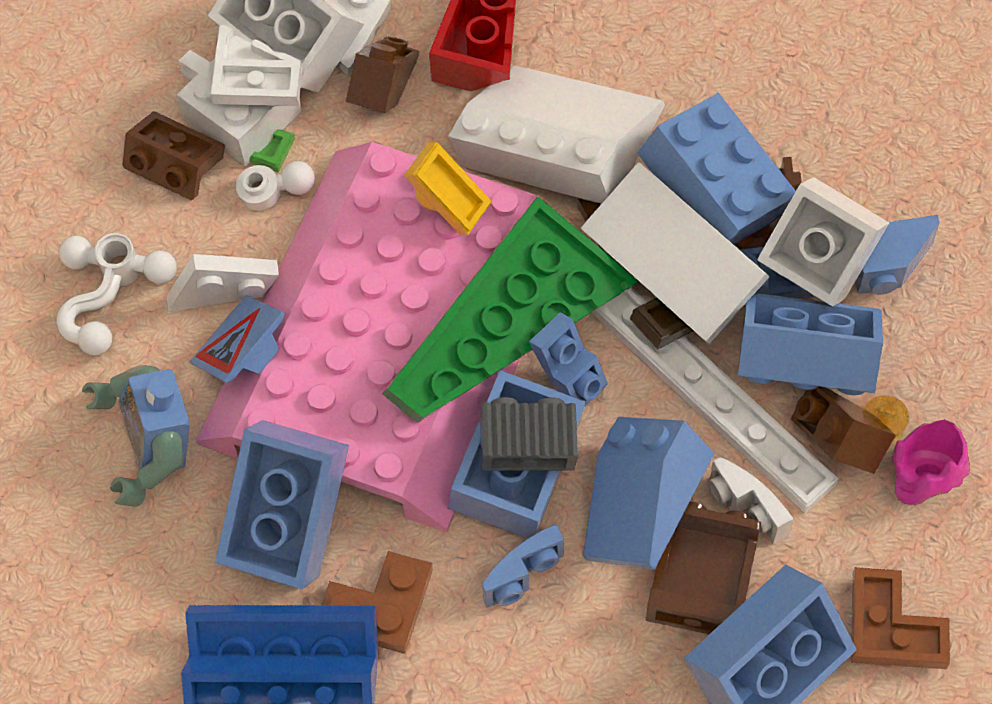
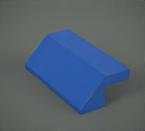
[181,605,378,704]

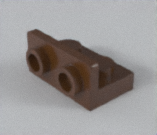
[122,111,225,200]

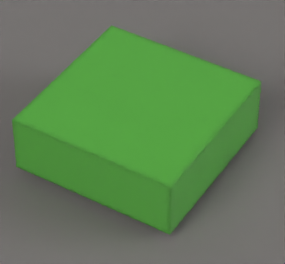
[249,129,295,173]

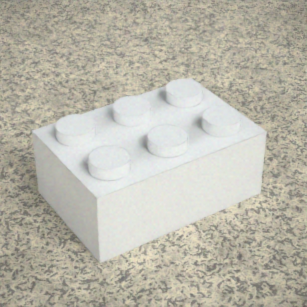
[208,0,364,93]

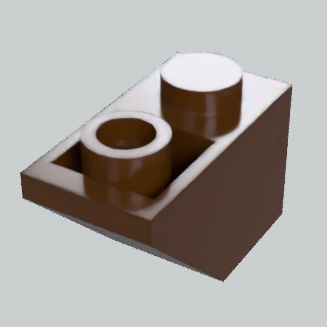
[345,37,419,113]
[791,386,896,474]

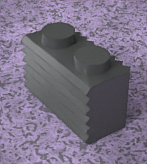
[480,397,578,471]

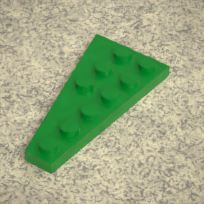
[382,196,639,423]

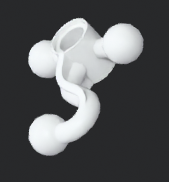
[56,233,177,356]

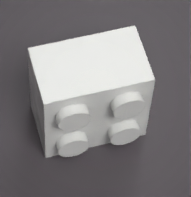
[757,177,889,307]

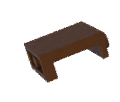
[645,501,761,634]

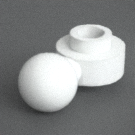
[236,161,315,211]

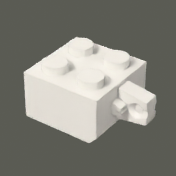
[177,50,302,167]

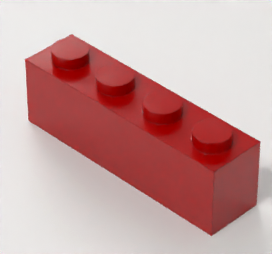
[429,0,516,92]

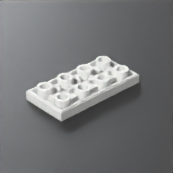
[581,162,770,344]

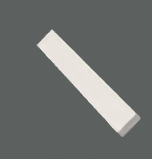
[592,287,839,514]

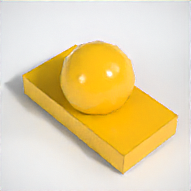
[404,141,492,235]

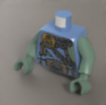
[82,365,189,507]

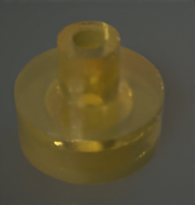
[865,395,909,442]

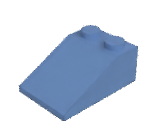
[583,417,714,570]

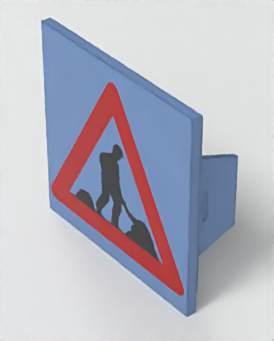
[189,295,285,383]

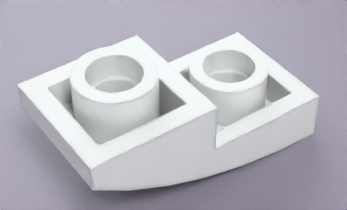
[708,457,793,545]

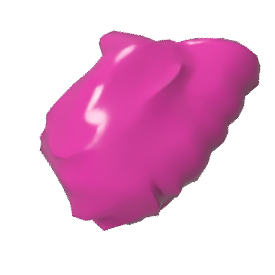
[892,419,970,505]

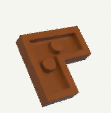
[321,551,433,654]
[851,567,950,669]

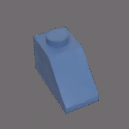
[855,215,940,295]

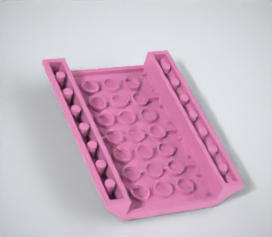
[196,142,536,532]

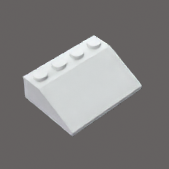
[448,65,665,204]

